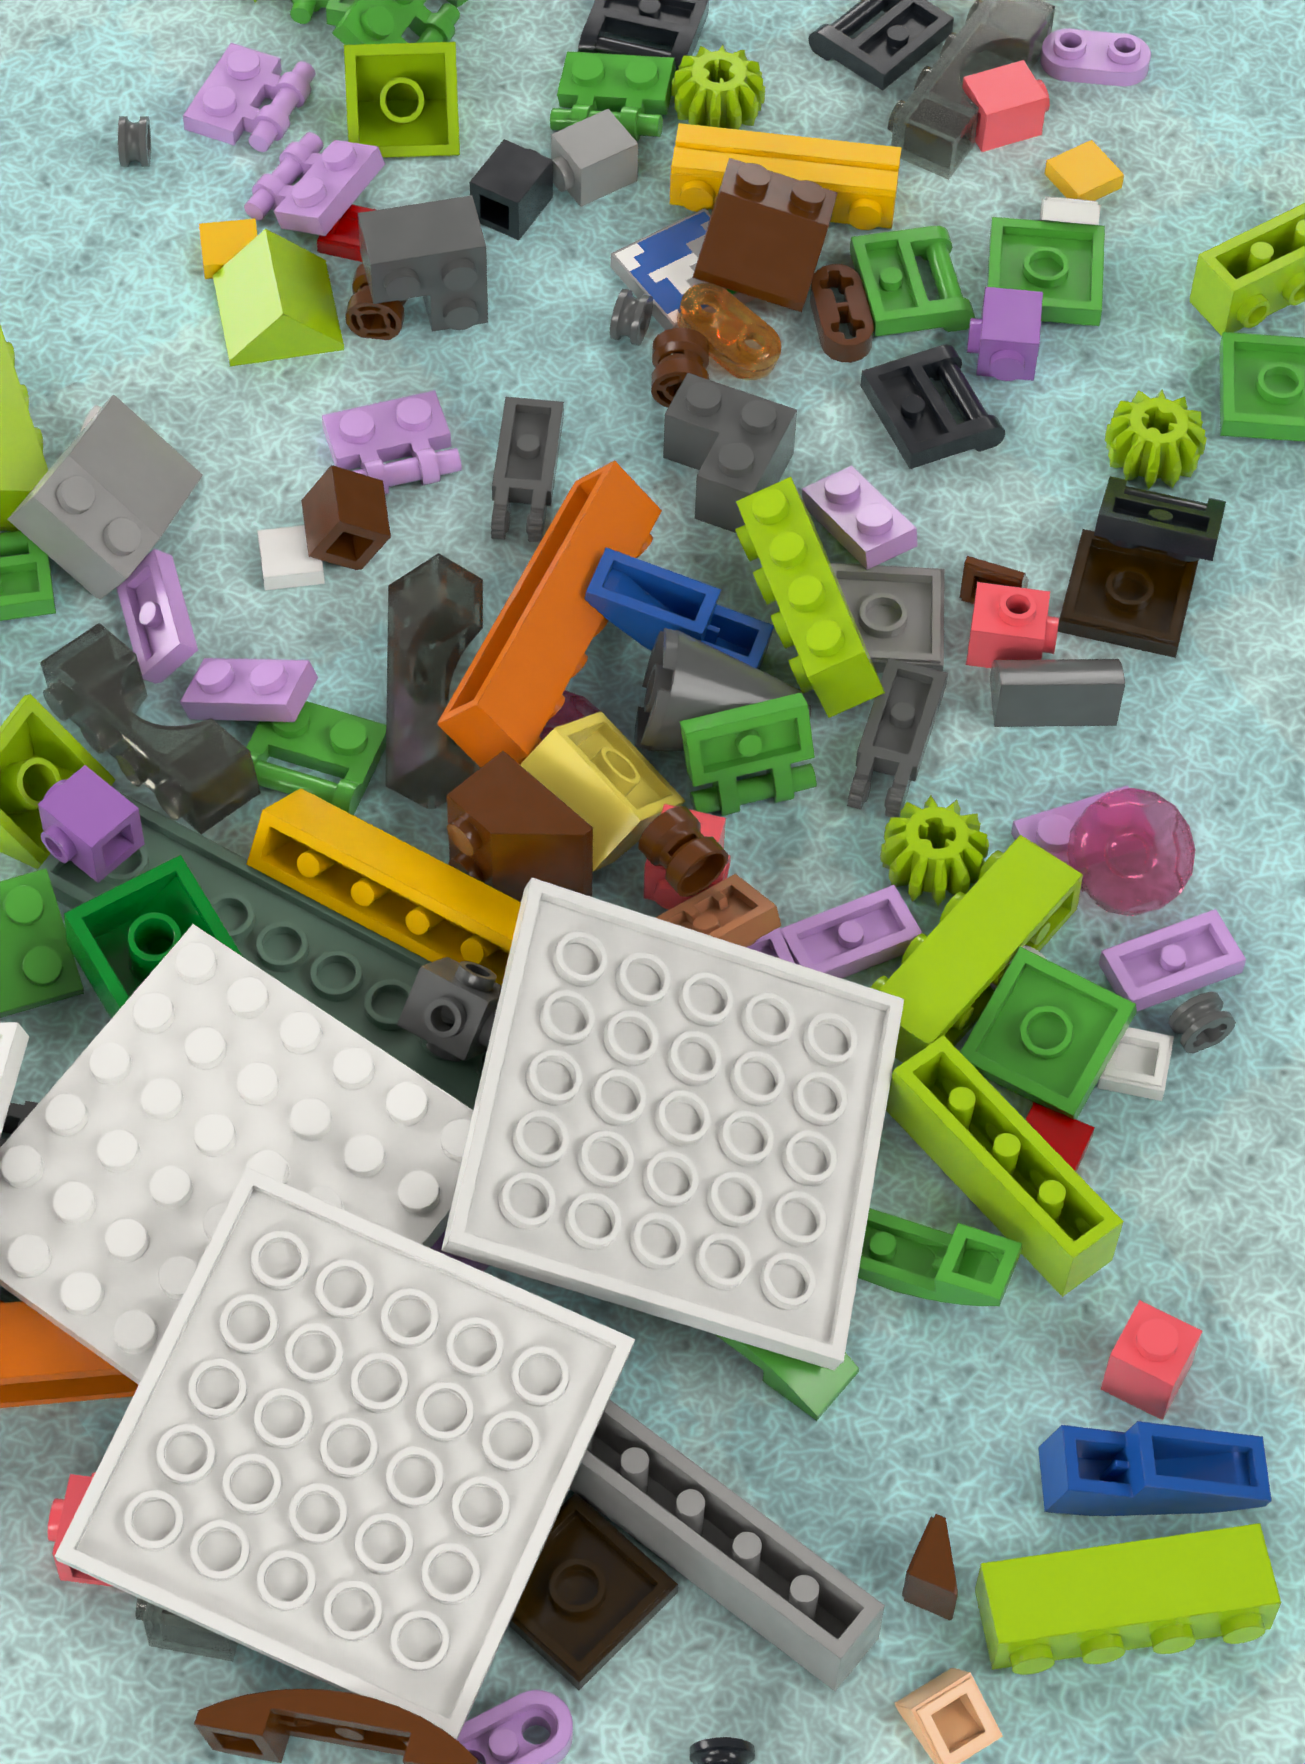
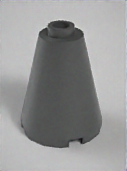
[634,628,811,751]

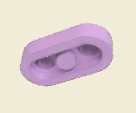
[1040,28,1151,86]
[457,1690,573,1764]

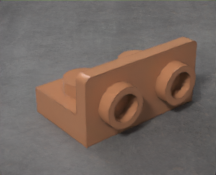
[655,874,781,947]

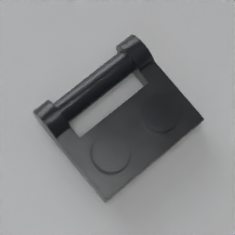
[578,0,709,71]
[808,0,954,91]
[860,344,1005,469]
[1094,476,1226,562]

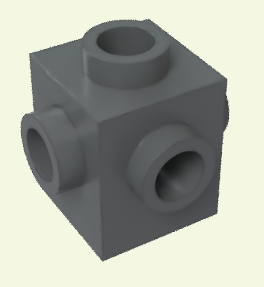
[397,957,502,1062]

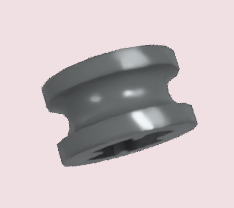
[118,116,151,167]
[610,289,653,346]
[1168,992,1236,1054]

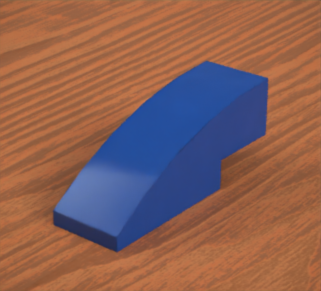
[584,547,774,670]
[1038,1421,1272,1516]

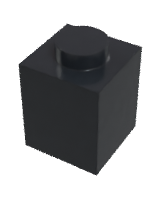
[469,139,553,240]

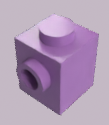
[967,287,1043,381]
[38,765,145,883]

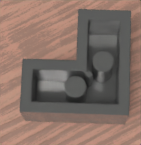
[358,195,488,332]
[663,373,797,533]

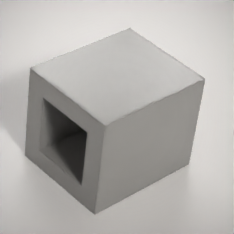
[551,109,638,207]

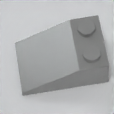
[7,395,203,600]

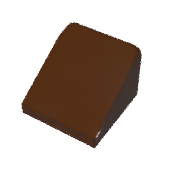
[959,556,1029,604]
[902,1514,958,1620]

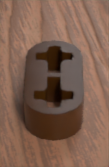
[810,264,873,363]

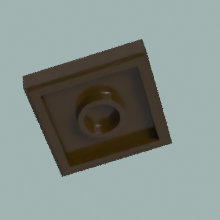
[1058,529,1199,658]
[508,1493,678,1690]

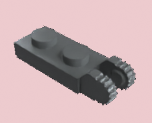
[491,397,564,543]
[847,658,948,817]

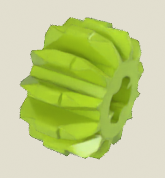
[671,44,766,130]
[1104,389,1207,490]
[880,795,989,906]

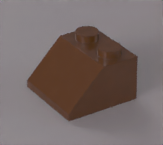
[692,158,838,313]
[447,751,593,902]

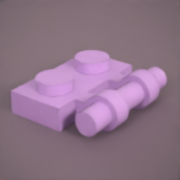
[183,43,316,152]
[244,132,385,236]
[322,390,462,494]

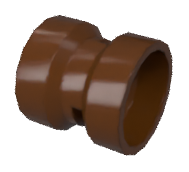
[345,263,408,340]
[651,328,710,408]
[638,806,728,897]

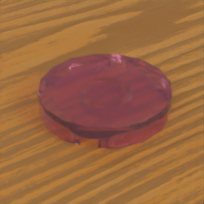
[1067,788,1196,916]

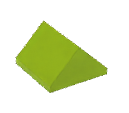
[344,42,460,158]
[213,228,344,367]
[0,694,116,869]

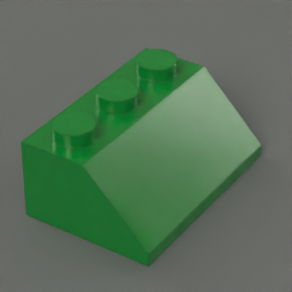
[64,855,243,1019]

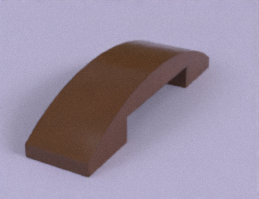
[194,1689,480,1764]

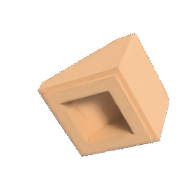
[895,1668,1003,1764]

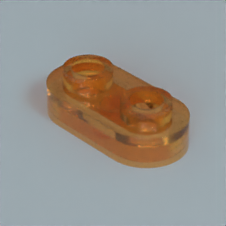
[677,283,781,380]

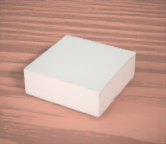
[1040,196,1101,225]
[257,525,325,591]
[1097,1027,1174,1101]

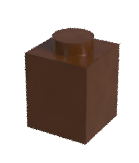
[301,465,391,570]

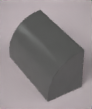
[990,659,1125,727]

